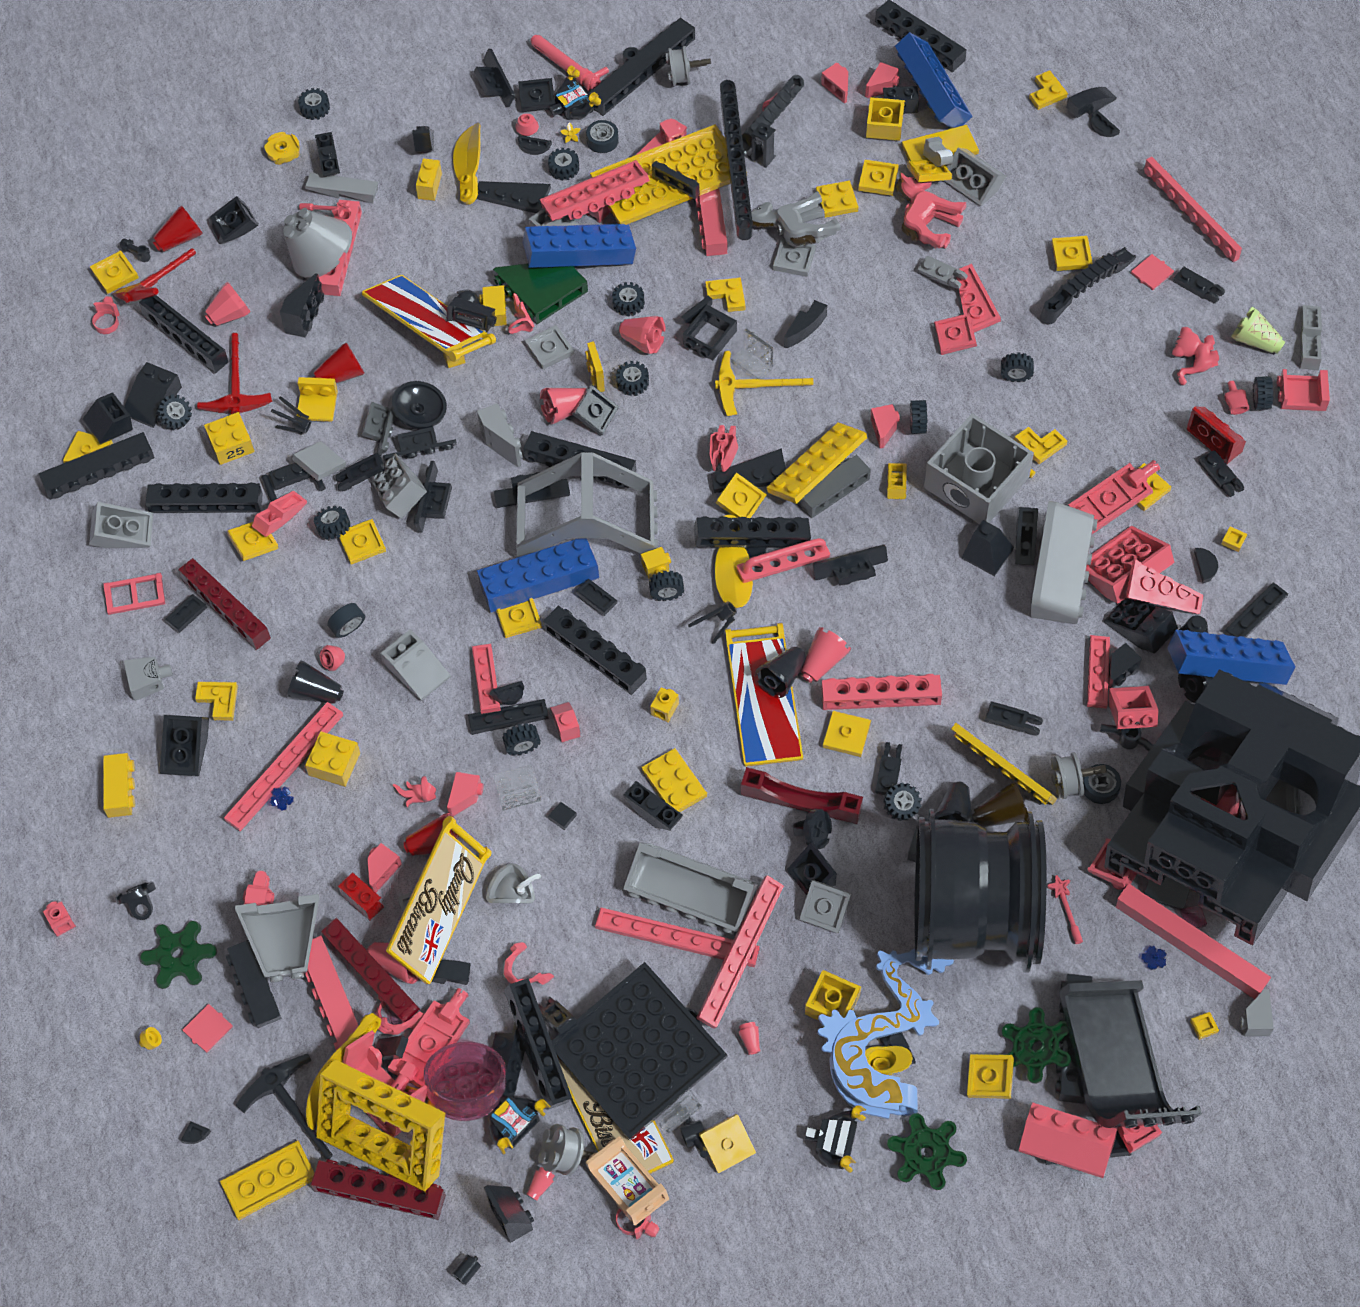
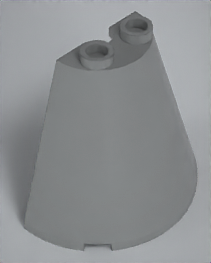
[235,894,319,982]

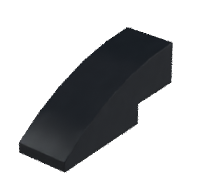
[1066,87,1117,118]
[784,300,828,348]

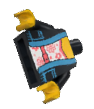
[550,65,601,120]
[487,1096,551,1155]

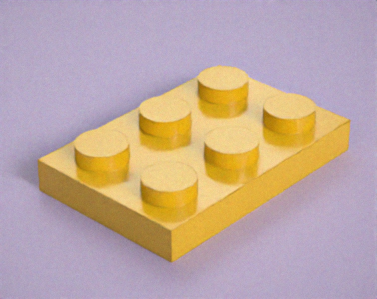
[642,748,707,812]

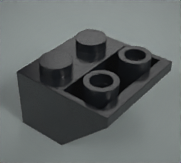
[82,392,133,445]

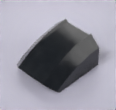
[209,196,259,243]

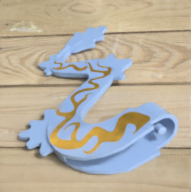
[817,948,954,1119]

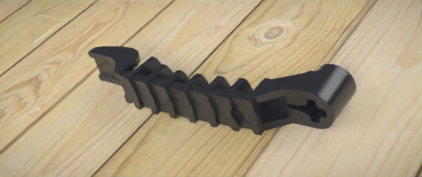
[742,75,804,155]
[1041,247,1136,324]

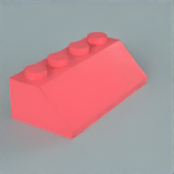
[1019,1102,1117,1178]

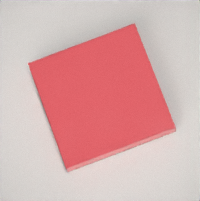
[934,313,977,355]

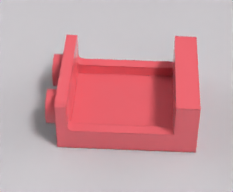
[1277,369,1330,411]

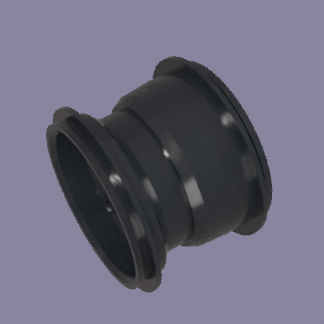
[914,809,1047,973]

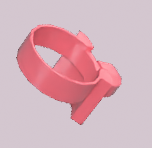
[92,296,120,334]
[616,1208,660,1240]

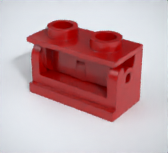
[338,872,384,921]

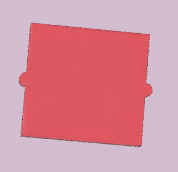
[1131,254,1174,290]
[182,1004,233,1053]

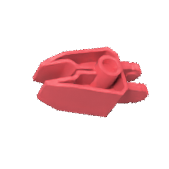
[710,425,738,472]
[243,870,274,906]

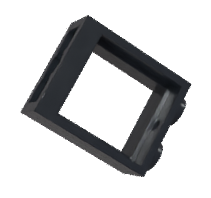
[683,305,737,361]

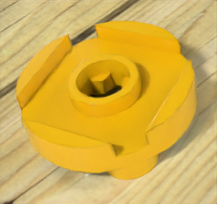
[265,132,300,165]

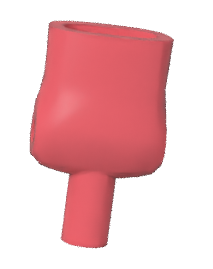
[1224,380,1249,415]

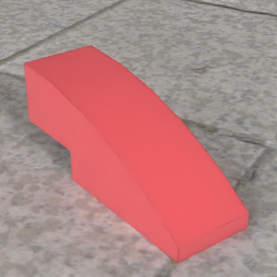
[252,491,307,537]

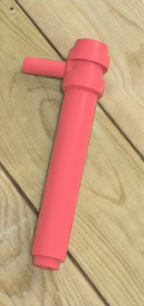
[531,35,609,91]

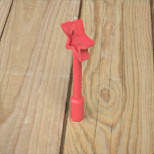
[299,200,351,218]
[1047,875,1083,944]

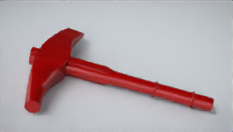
[112,248,196,303]
[197,333,272,414]

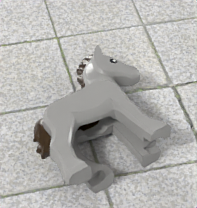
[751,191,841,248]

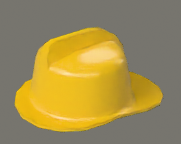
[865,1046,913,1076]

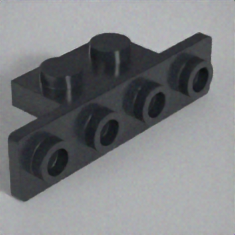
[474,48,515,107]
[383,427,457,461]
[414,461,452,533]
[494,472,570,508]
[813,544,888,586]
[486,1022,525,1098]

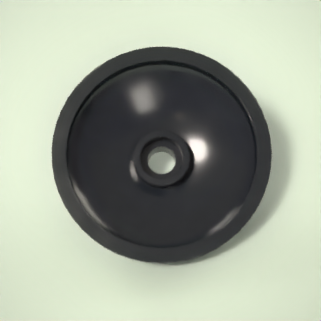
[391,381,447,429]

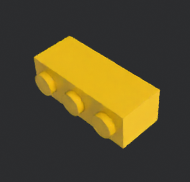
[103,753,135,818]

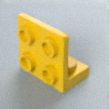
[296,377,338,422]

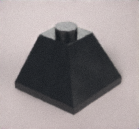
[962,520,1014,577]

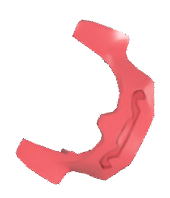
[504,942,554,985]
[374,995,424,1035]

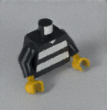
[805,1105,866,1173]

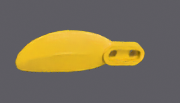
[453,123,481,205]
[715,515,753,608]
[306,1013,381,1130]

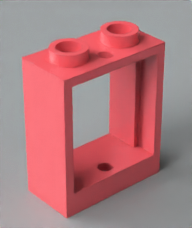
[1109,686,1158,729]

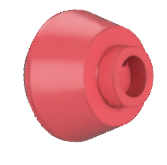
[515,114,539,136]
[320,645,345,671]

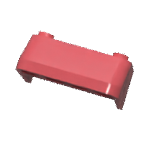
[343,1030,428,1137]

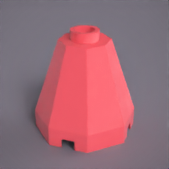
[205,282,251,326]
[619,316,666,354]

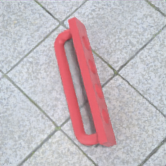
[736,538,830,583]

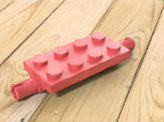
[1068,460,1160,534]
[388,988,470,1092]

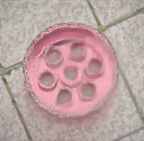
[424,1042,506,1121]

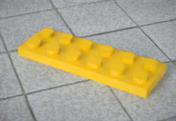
[767,422,867,504]
[951,723,1057,805]

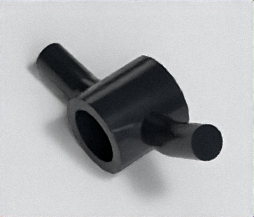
[1100,724,1153,751]
[678,1105,708,1158]

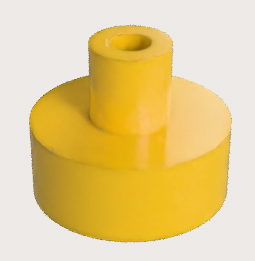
[139,1027,162,1050]

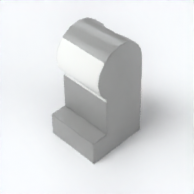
[923,137,953,167]

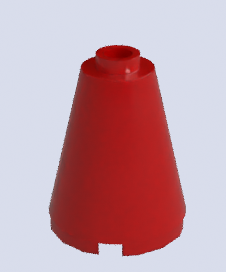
[152,205,203,252]
[312,343,365,384]
[404,812,462,856]

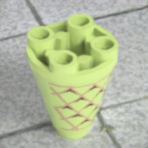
[1231,307,1285,354]

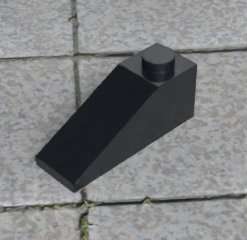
[1015,507,1038,565]

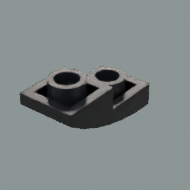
[431,959,471,985]

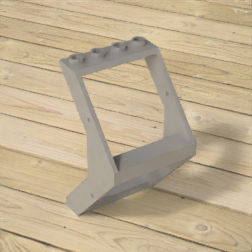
[517,453,658,558]

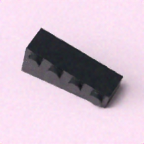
[225,940,282,1028]

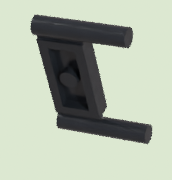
[261,462,326,502]

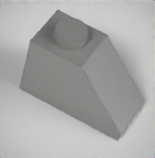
[1240,989,1274,1036]

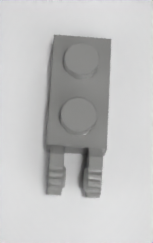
[918,255,968,289]

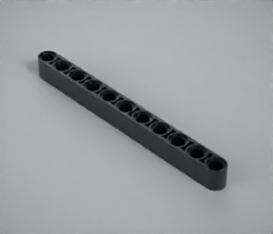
[720,80,753,240]

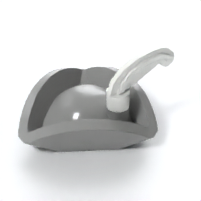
[486,863,541,903]

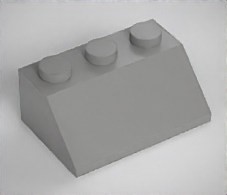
[944,148,1006,206]

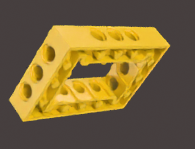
[316,1059,445,1191]

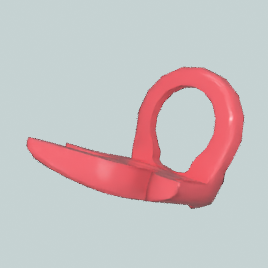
[508,293,535,334]
[393,776,436,807]

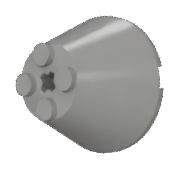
[283,208,352,279]

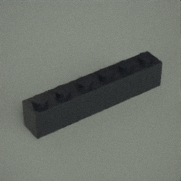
[38,432,155,500]

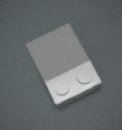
[89,502,153,548]

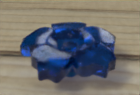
[269,786,294,811]
[1141,946,1167,970]

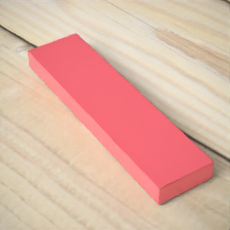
[1087,635,1110,709]
[472,644,501,714]

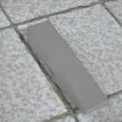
[305,173,378,204]
[1300,305,1322,371]

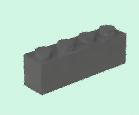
[798,454,871,518]

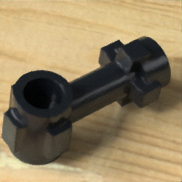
[120,238,151,262]

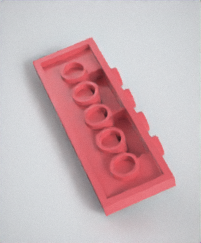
[539,160,650,221]

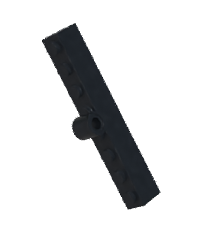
[588,17,695,116]

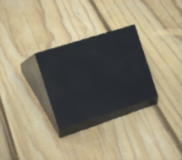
[787,842,837,896]

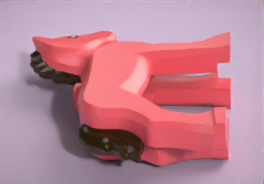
[897,173,966,249]

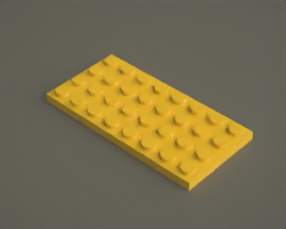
[590,124,747,225]

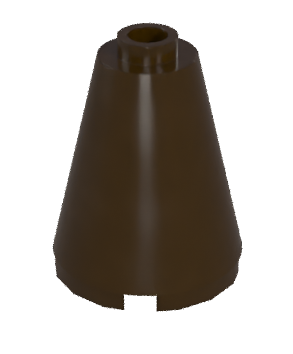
[972,782,1027,827]

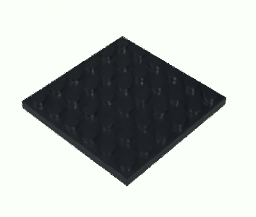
[552,962,728,1141]

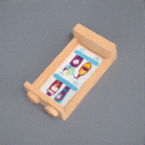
[586,1136,669,1226]

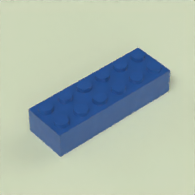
[895,32,973,128]
[522,224,636,268]
[477,538,599,613]
[1167,630,1295,685]

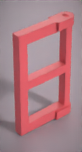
[104,572,165,615]

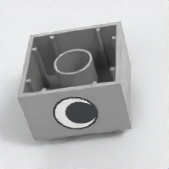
[924,414,1034,524]

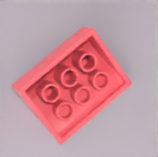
[1086,526,1175,604]

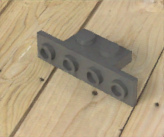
[362,388,397,455]

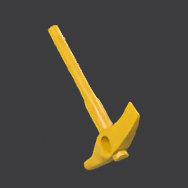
[715,351,814,416]

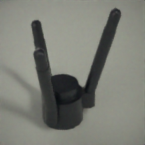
[271,396,312,435]
[688,601,737,644]

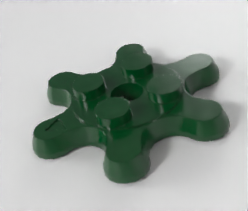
[140,921,217,989]
[1002,1007,1071,1084]
[887,1113,967,1190]

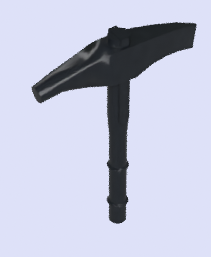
[236,1053,333,1160]

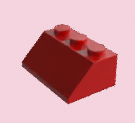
[1186,406,1246,464]

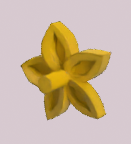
[560,122,580,143]

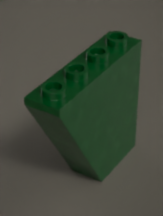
[493,263,588,324]

